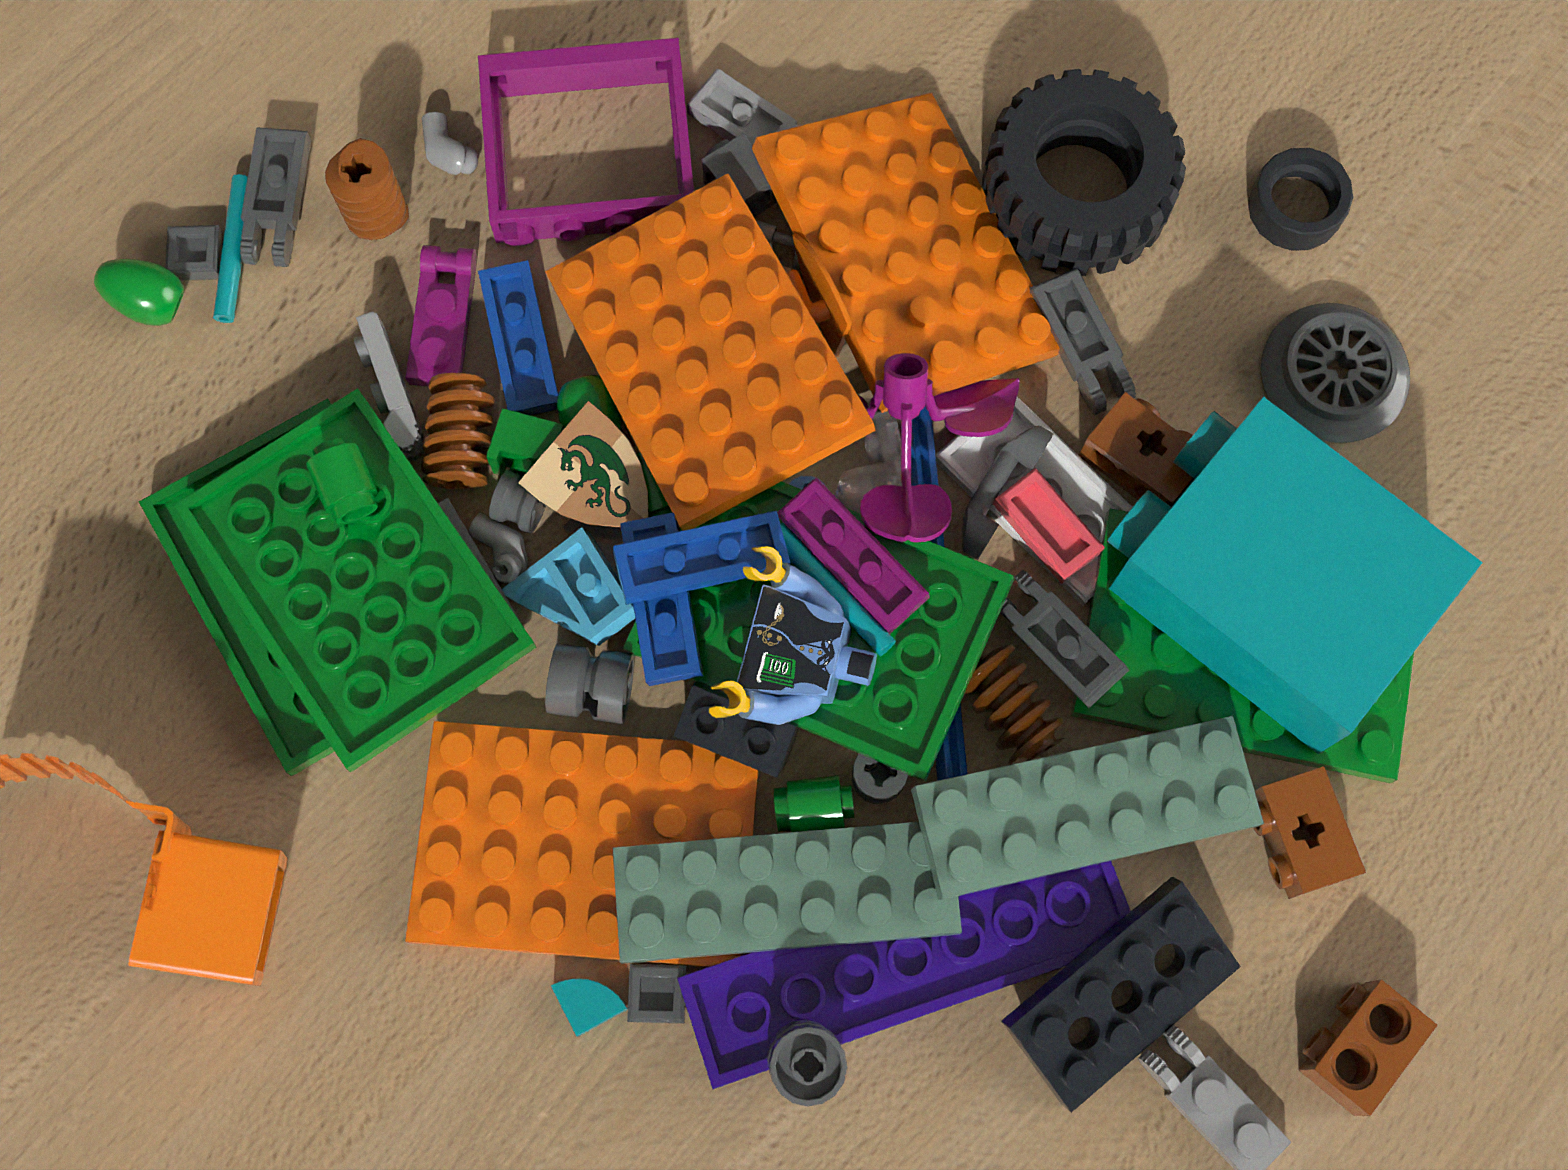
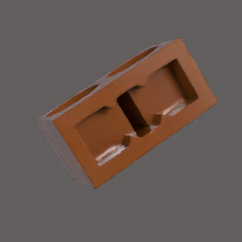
[1299,979,1438,1116]

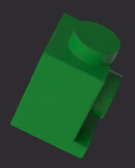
[486,408,564,478]

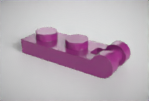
[405,245,477,386]

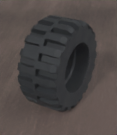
[982,69,1186,276]

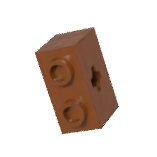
[1079,392,1194,507]
[1253,766,1366,899]

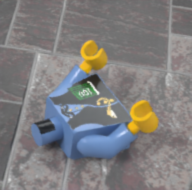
[709,546,877,725]

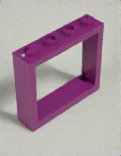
[478,38,694,246]

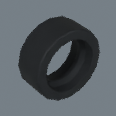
[1248,148,1354,251]

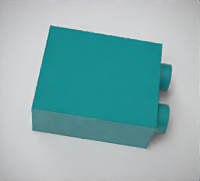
[1107,397,1483,754]

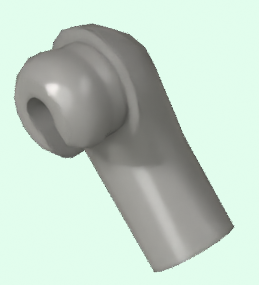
[422,112,478,175]
[468,512,528,583]

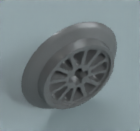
[1261,303,1410,443]

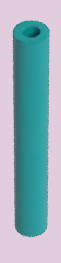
[213,174,248,323]
[780,523,896,656]

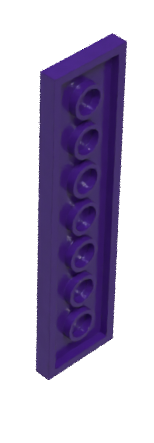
[677,861,1130,1089]

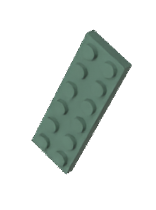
[911,716,1264,900]
[613,822,962,964]

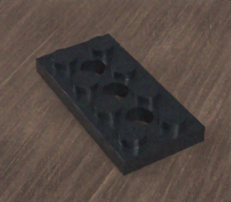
[1001,877,1241,1113]

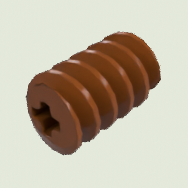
[325,138,409,240]
[421,373,495,490]

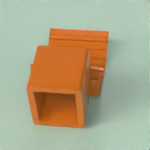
[0,753,288,987]

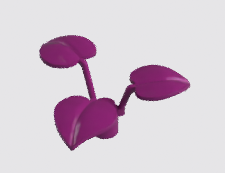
[857,353,1020,542]

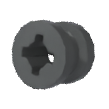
[489,470,546,533]
[852,753,908,804]

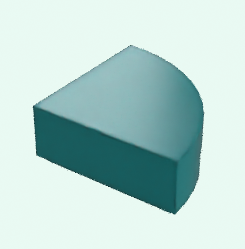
[551,979,628,1037]

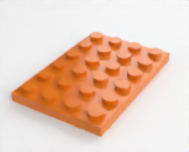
[752,92,1060,413]
[545,173,876,531]
[405,721,759,968]

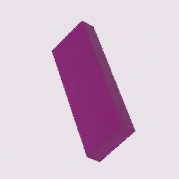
[777,477,930,634]

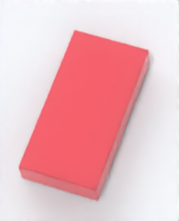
[993,467,1105,584]

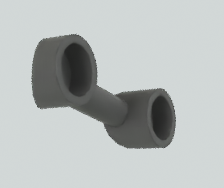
[962,426,1054,560]

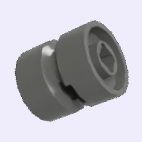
[545,643,634,724]
[767,1020,847,1107]

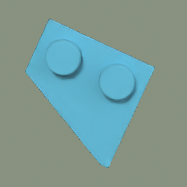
[502,527,635,646]

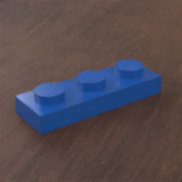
[478,260,558,415]
[613,511,790,605]
[620,512,704,686]

